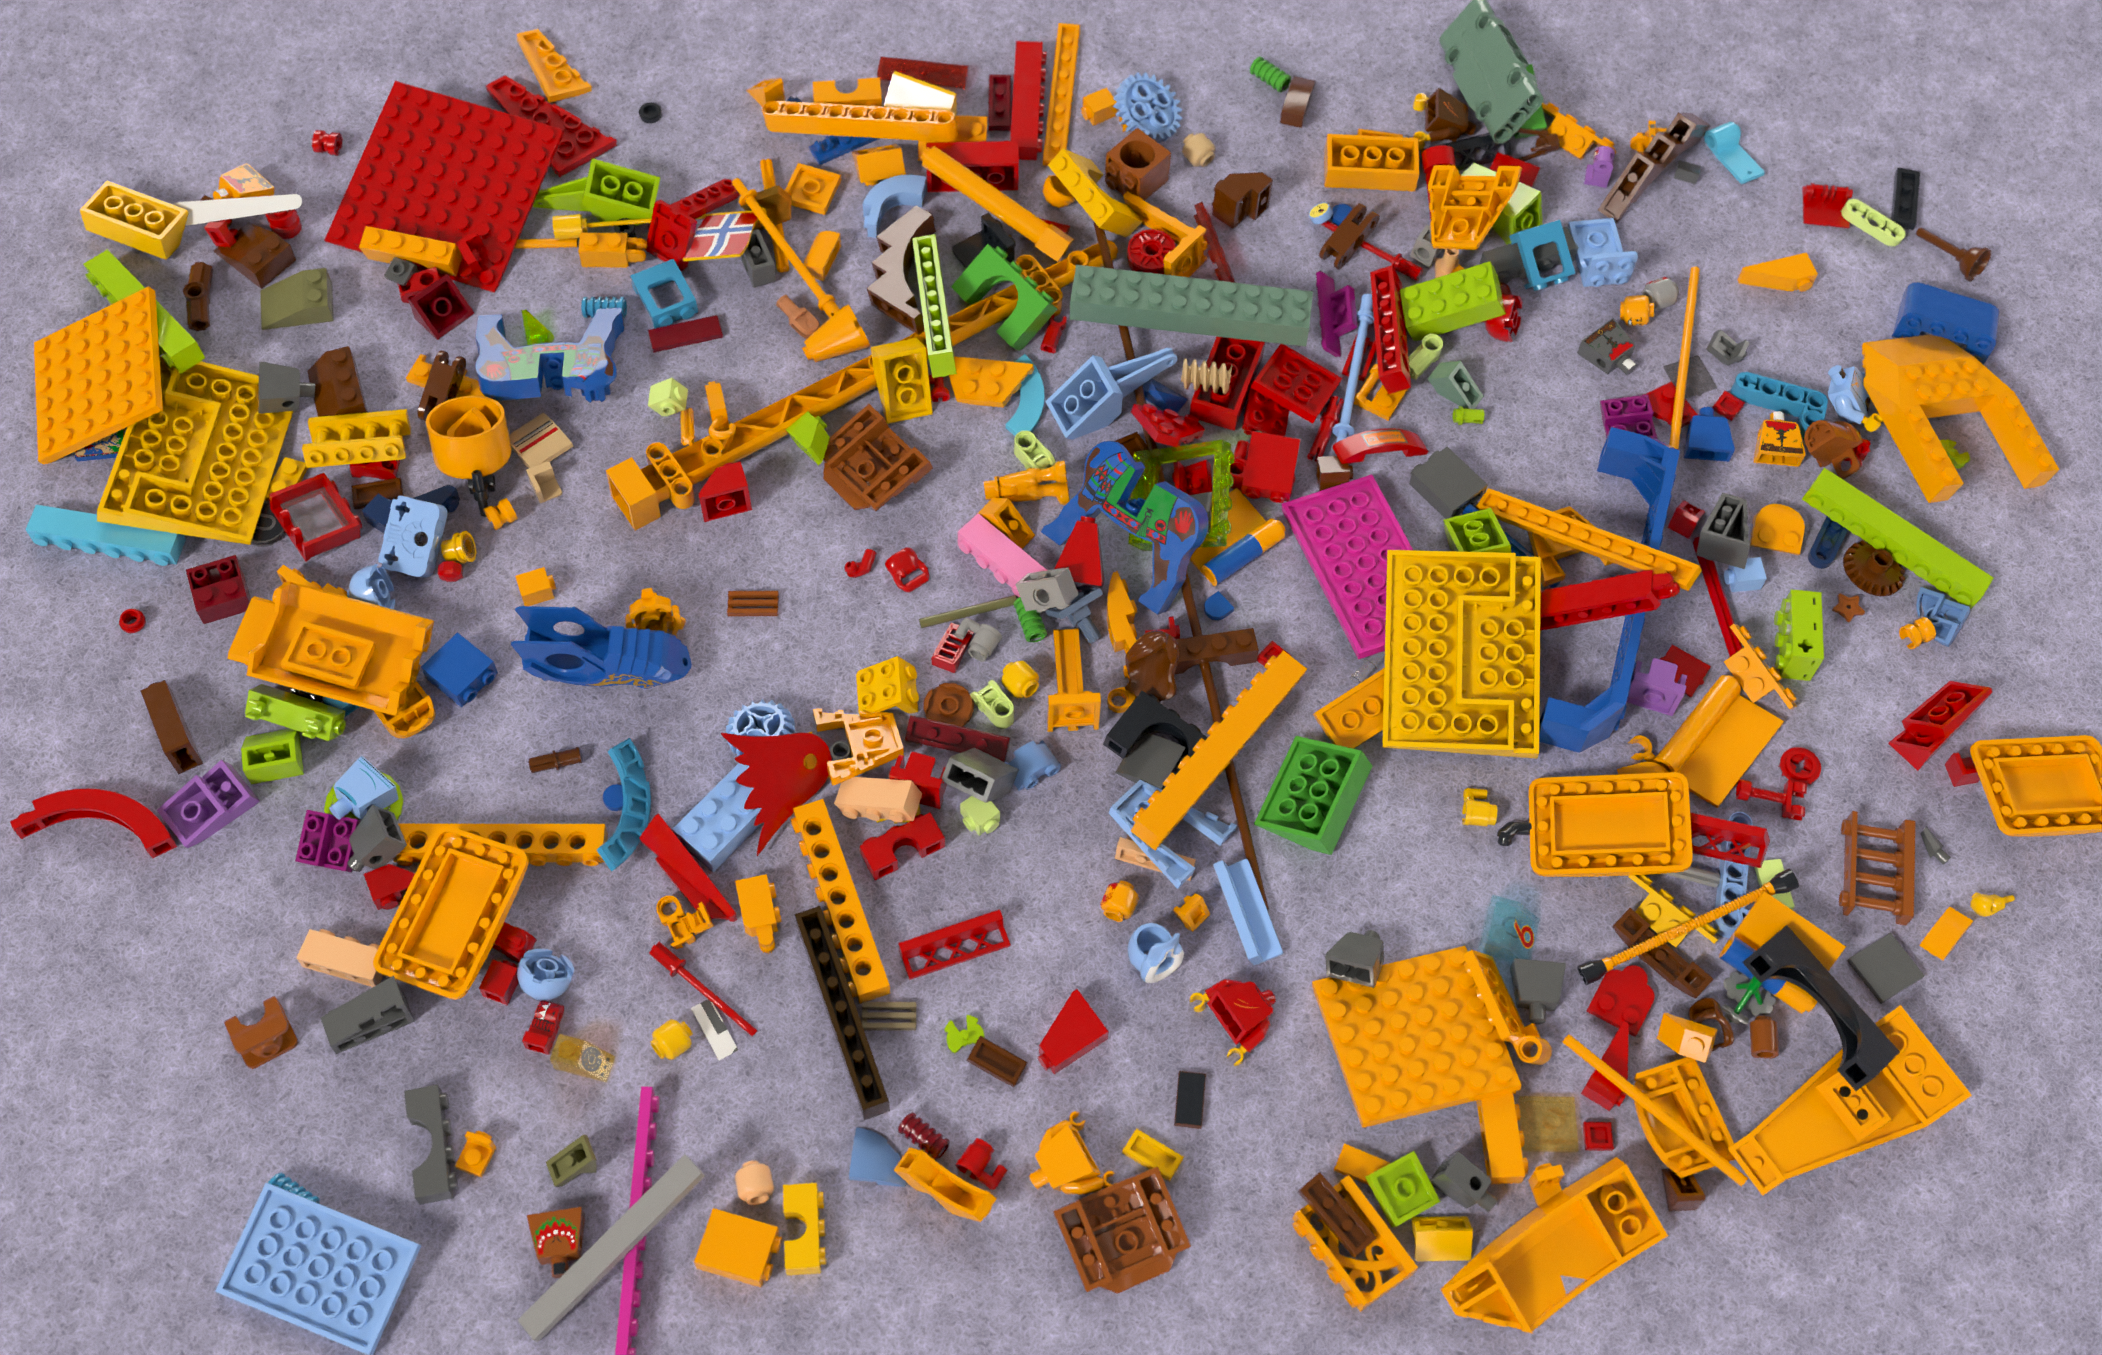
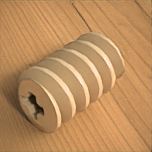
[1181,358,1232,394]

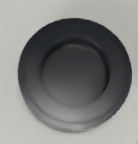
[639,102,662,124]

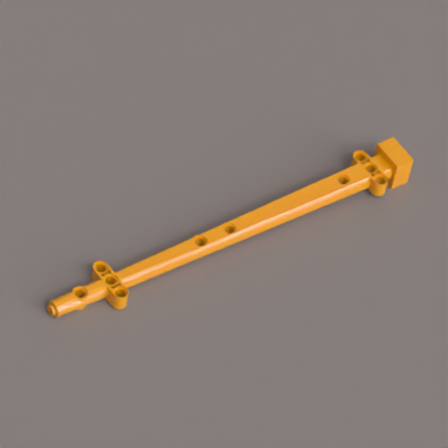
[606,239,1118,531]

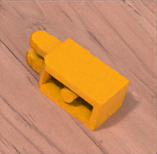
[578,233,647,268]
[735,874,782,953]

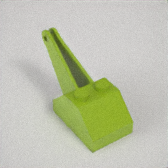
[533,158,660,226]
[1443,508,1511,553]

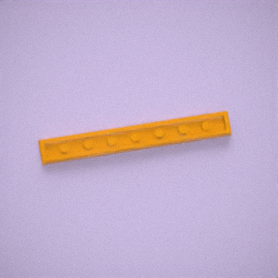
[1042,23,1080,166]

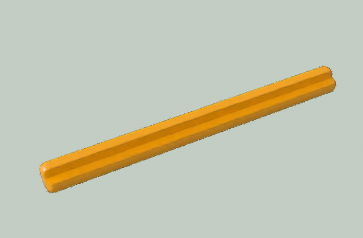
[760,158,789,273]

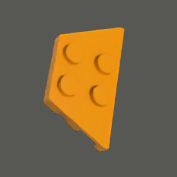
[949,356,1034,408]

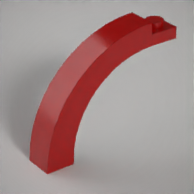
[10,788,177,859]

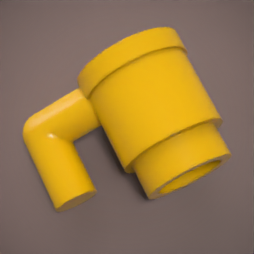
[1462,788,1497,827]

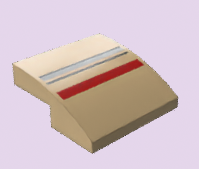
[509,412,573,468]

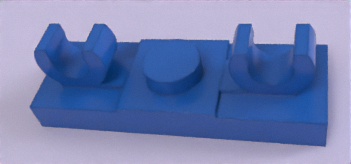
[809,135,880,165]

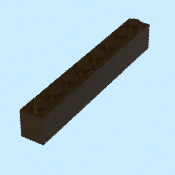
[794,906,890,1120]

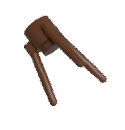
[1517,128,1560,161]

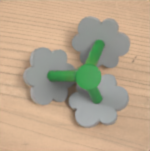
[1721,972,1776,1025]

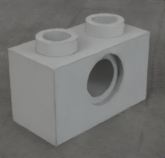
[1015,567,1079,612]

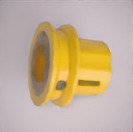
[441,531,477,564]

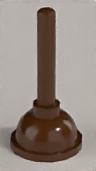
[1916,227,1991,282]

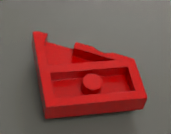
[1644,382,1698,428]

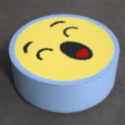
[1309,202,1333,224]

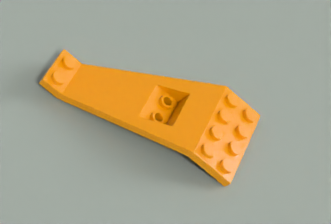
[1728,1005,1972,1196]

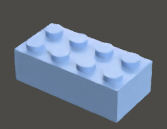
[672,763,761,872]

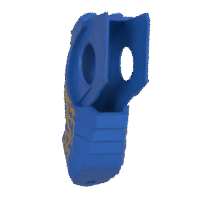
[511,606,692,689]

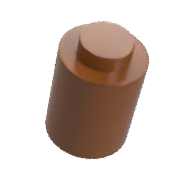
[1750,1016,1779,1059]

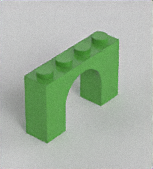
[951,244,1057,351]

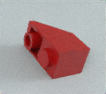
[364,864,415,910]

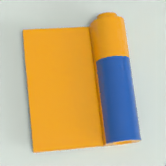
[1190,488,1286,586]
[1719,891,1846,1014]

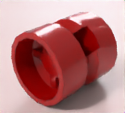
[265,209,302,240]

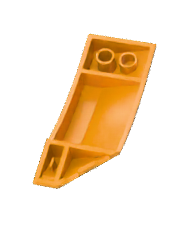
[1440,1157,1668,1334]

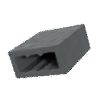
[1409,447,1488,519]
[942,748,1019,803]

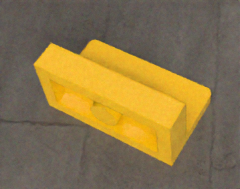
[1411,1216,1473,1261]

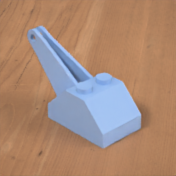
[1045,348,1178,440]

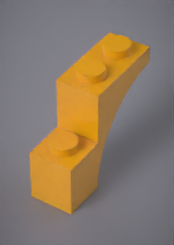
[894,1147,997,1222]

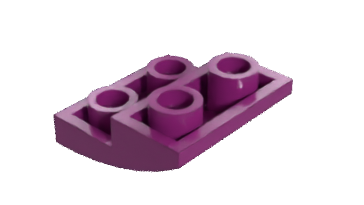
[1600,394,1657,439]
[295,810,361,872]

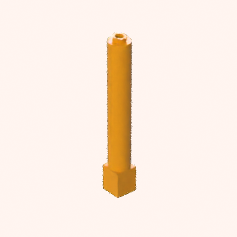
[920,146,1074,262]

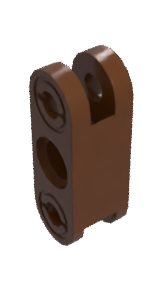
[1319,203,1380,270]
[417,350,466,421]

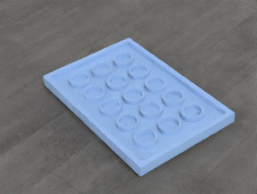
[215,1183,422,1355]

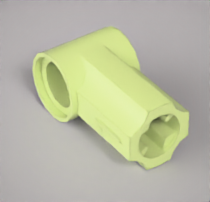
[1408,334,1443,380]

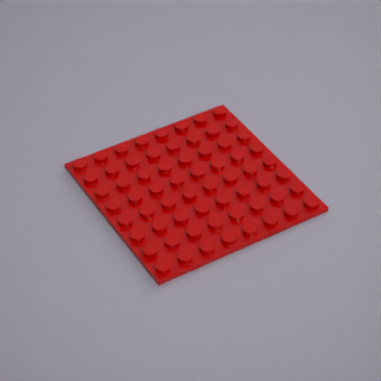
[324,81,564,293]

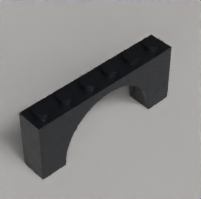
[1742,925,1900,1091]

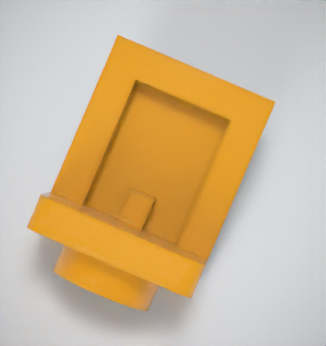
[1528,1163,1565,1206]

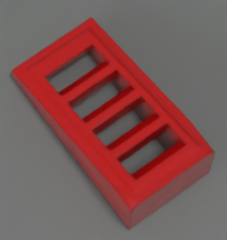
[931,622,974,673]

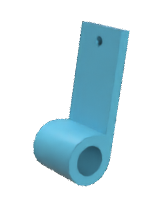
[1704,122,1765,184]

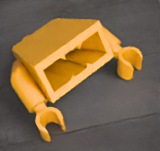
[1029,1111,1115,1194]

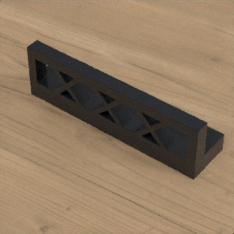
[1419,133,1512,170]

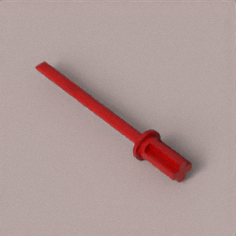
[1322,221,1423,281]
[649,941,758,1036]

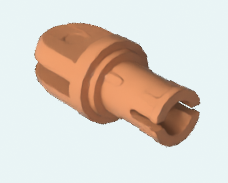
[776,295,820,339]

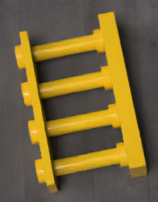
[302,409,411,468]

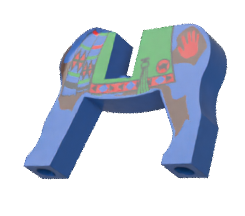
[475,308,624,403]
[1041,441,1208,615]

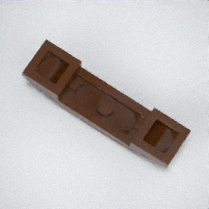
[1612,908,1713,999]

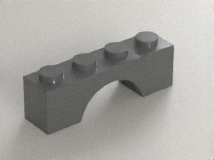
[404,1084,458,1205]

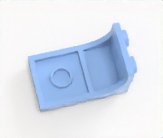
[1567,218,1638,287]

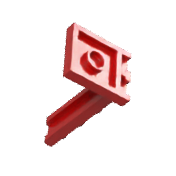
[645,178,740,272]

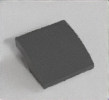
[1115,733,1186,790]

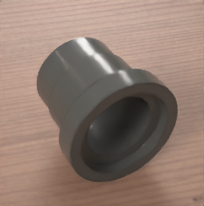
[830,741,852,761]

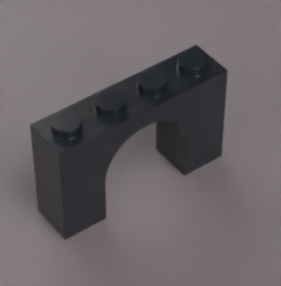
[1103,691,1208,775]

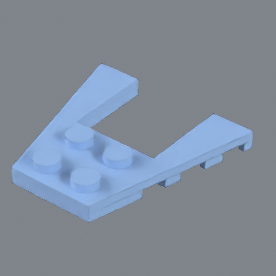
[1109,780,1237,889]

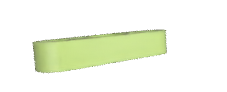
[1841,199,1905,246]

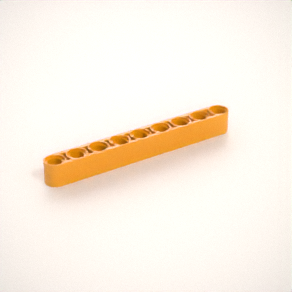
[761,101,958,142]

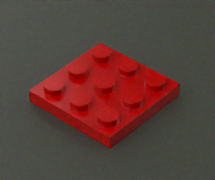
[1251,344,1343,424]

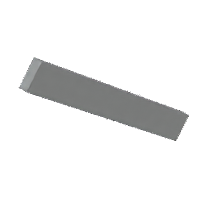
[518,1154,705,1342]

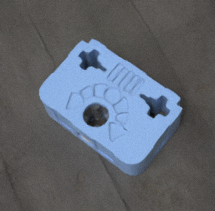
[378,496,447,578]

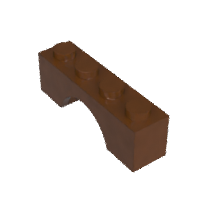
[1175,628,1259,675]

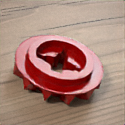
[1778,747,1821,785]

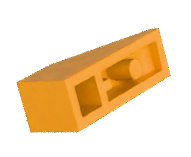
[1737,252,1818,292]

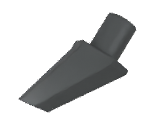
[1920,826,1951,865]

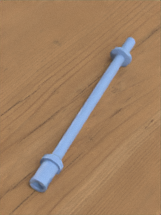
[1332,294,1374,443]

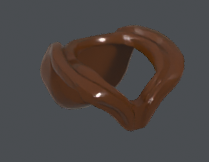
[1689,998,1734,1051]

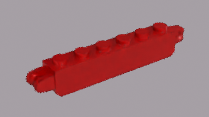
[1540,570,1681,631]

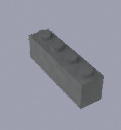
[1480,227,1578,285]

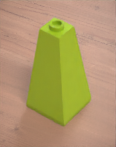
[1461,163,1543,245]

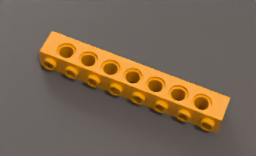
[791,799,891,1004]
[393,823,608,866]

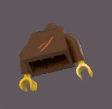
[1413,87,1476,150]

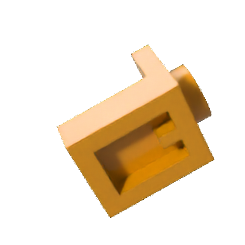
[455,1130,496,1178]

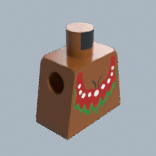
[527,1207,585,1278]

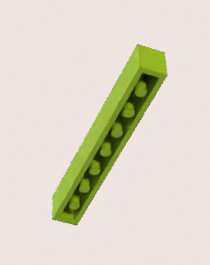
[912,234,957,378]
[83,249,205,374]
[1802,468,1994,609]

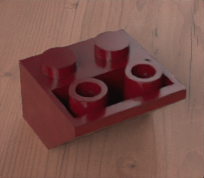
[186,555,251,624]

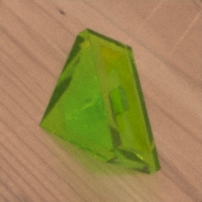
[521,309,554,345]

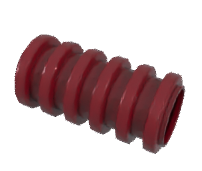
[898,1112,950,1160]

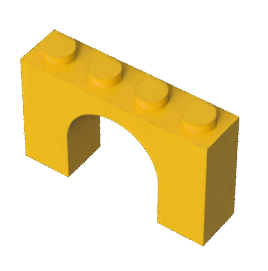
[1048,148,1142,237]

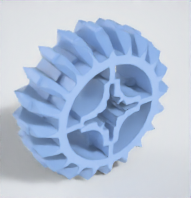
[726,699,796,756]

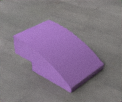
[157,760,260,848]

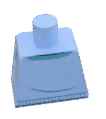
[329,756,398,820]

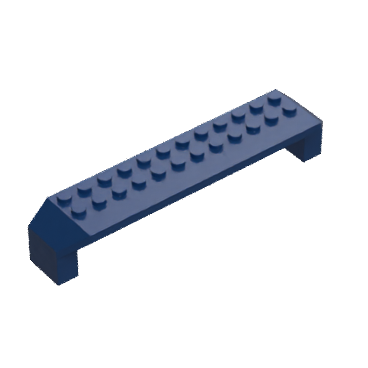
[1539,427,1680,753]

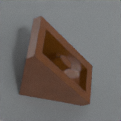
[1662,1169,1705,1212]

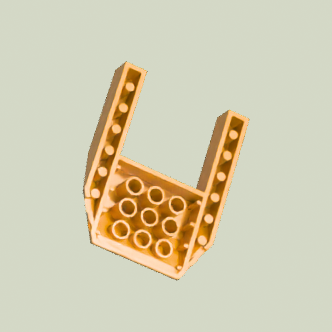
[1862,334,2060,503]

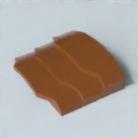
[823,404,933,511]
[1053,1166,1191,1294]

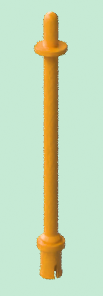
[732,178,840,318]

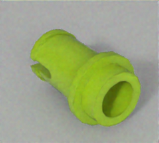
[1452,406,1484,425]

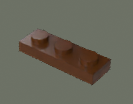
[1298,1172,1377,1258]

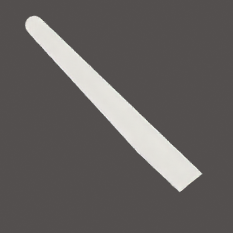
[172,194,302,226]

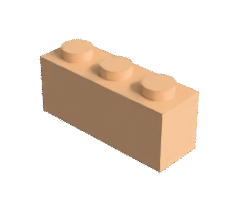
[834,777,922,823]
[297,929,383,987]

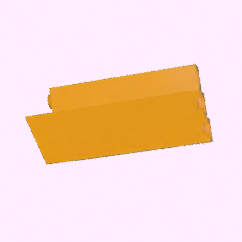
[227,581,434,716]

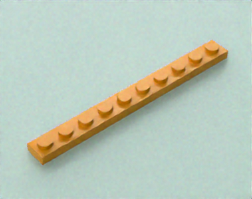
[1476,488,1702,591]

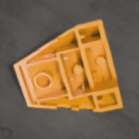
[1428,165,1522,250]

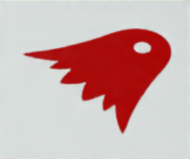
[721,733,832,856]

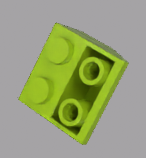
[241,728,304,785]

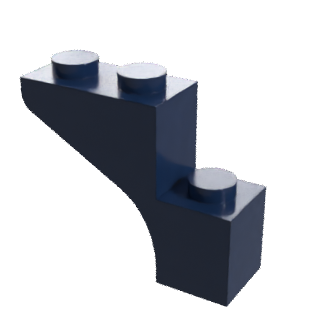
[362,485,460,533]

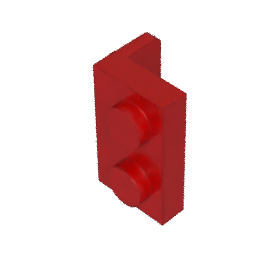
[1172,460,1213,496]

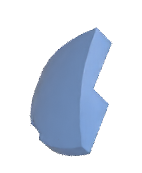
[1916,587,1970,647]
[849,1127,906,1187]

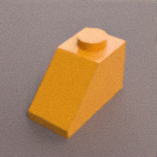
[977,498,1035,549]
[1657,1012,1718,1063]

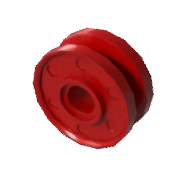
[1127,229,1176,275]

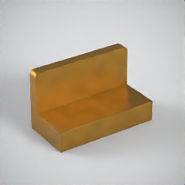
[740,185,792,231]

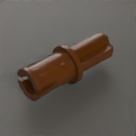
[529,747,582,773]

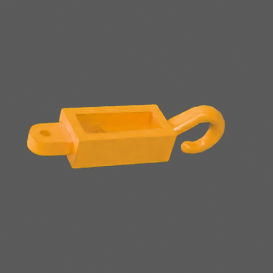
[705,381,736,440]

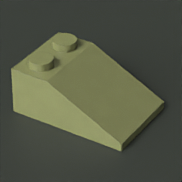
[260,268,334,330]

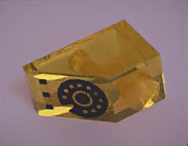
[550,1034,615,1083]

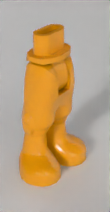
[984,460,1069,505]

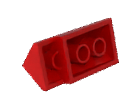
[1888,681,1993,771]

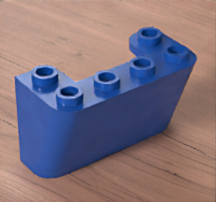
[1892,282,1999,364]

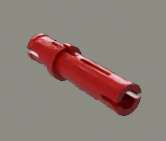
[1307,396,1344,462]

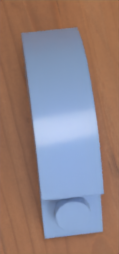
[863,175,927,238]

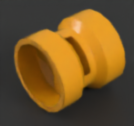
[484,498,518,531]
[1899,617,1936,649]

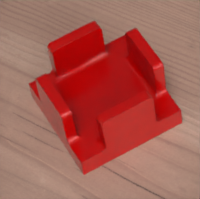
[889,752,947,809]

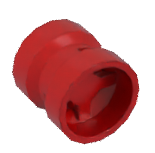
[312,130,343,156]

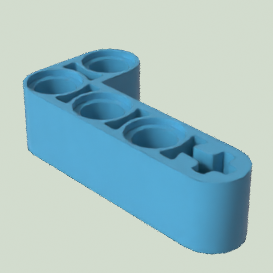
[1730,372,1828,439]

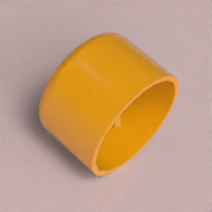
[426,396,512,479]

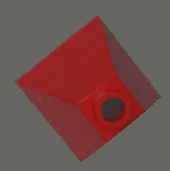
[1054,516,1105,586]

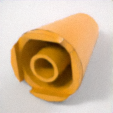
[802,304,871,363]

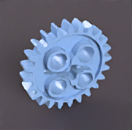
[1113,72,1182,143]

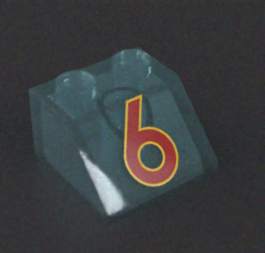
[1477,895,1540,963]

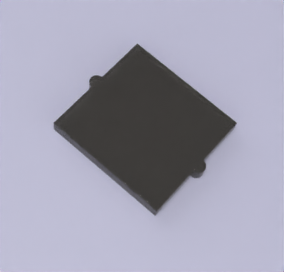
[1663,355,1717,399]

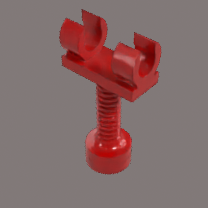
[1735,779,1807,821]

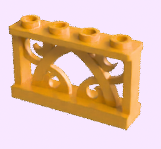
[1292,1175,1418,1312]

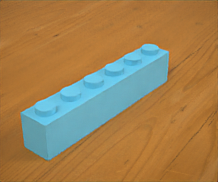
[25,505,186,566]

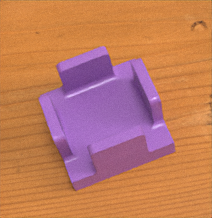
[1626,658,1687,716]

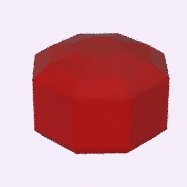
[438,561,463,582]

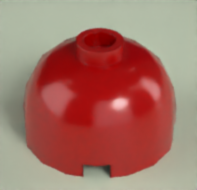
[1482,295,1522,342]

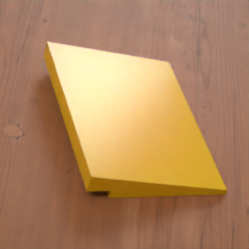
[97,357,294,545]
[1382,550,1541,759]

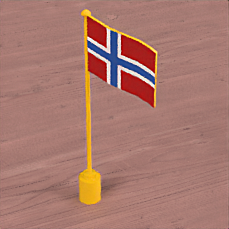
[552,207,767,261]

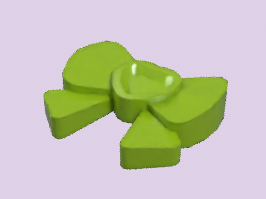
[1940,439,1970,469]
[944,1015,985,1053]

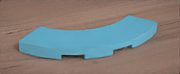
[1006,354,1044,436]

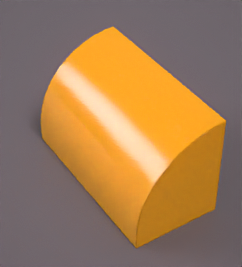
[798,231,841,281]

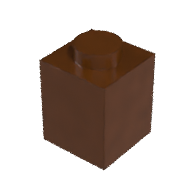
[1316,456,1353,491]

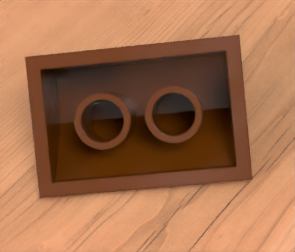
[307,346,368,417]

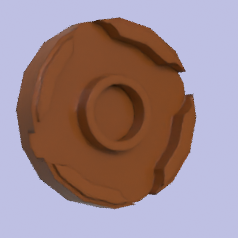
[923,683,974,727]

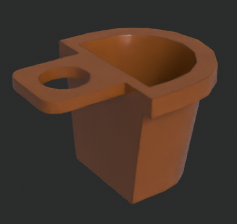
[1804,420,1863,479]

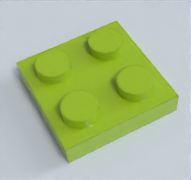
[1365,1151,1441,1228]

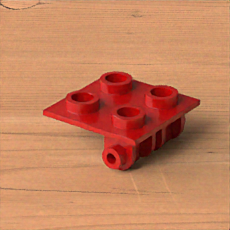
[1802,183,1853,228]
[1242,383,1290,437]

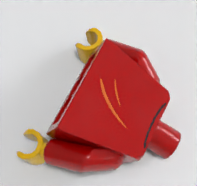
[1190,979,1276,1066]

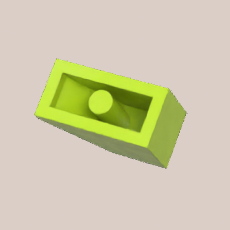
[786,411,830,466]

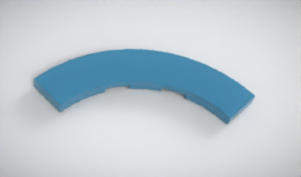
[597,738,651,872]

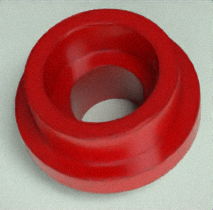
[119,609,146,633]

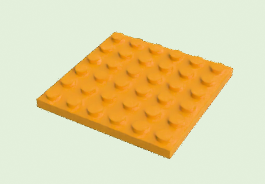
[34,286,163,464]
[1312,946,1521,1128]

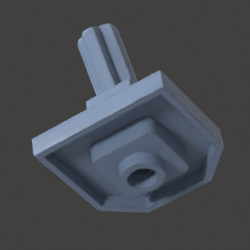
[1045,584,1103,644]

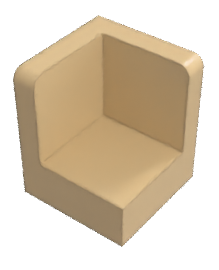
[526,461,562,504]

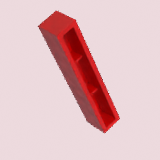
[1010,41,1047,160]

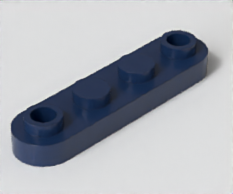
[1808,516,1848,569]

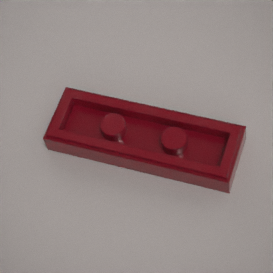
[988,74,1011,131]
[648,315,723,353]

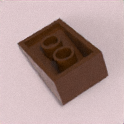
[213,222,296,289]

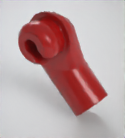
[844,549,877,578]

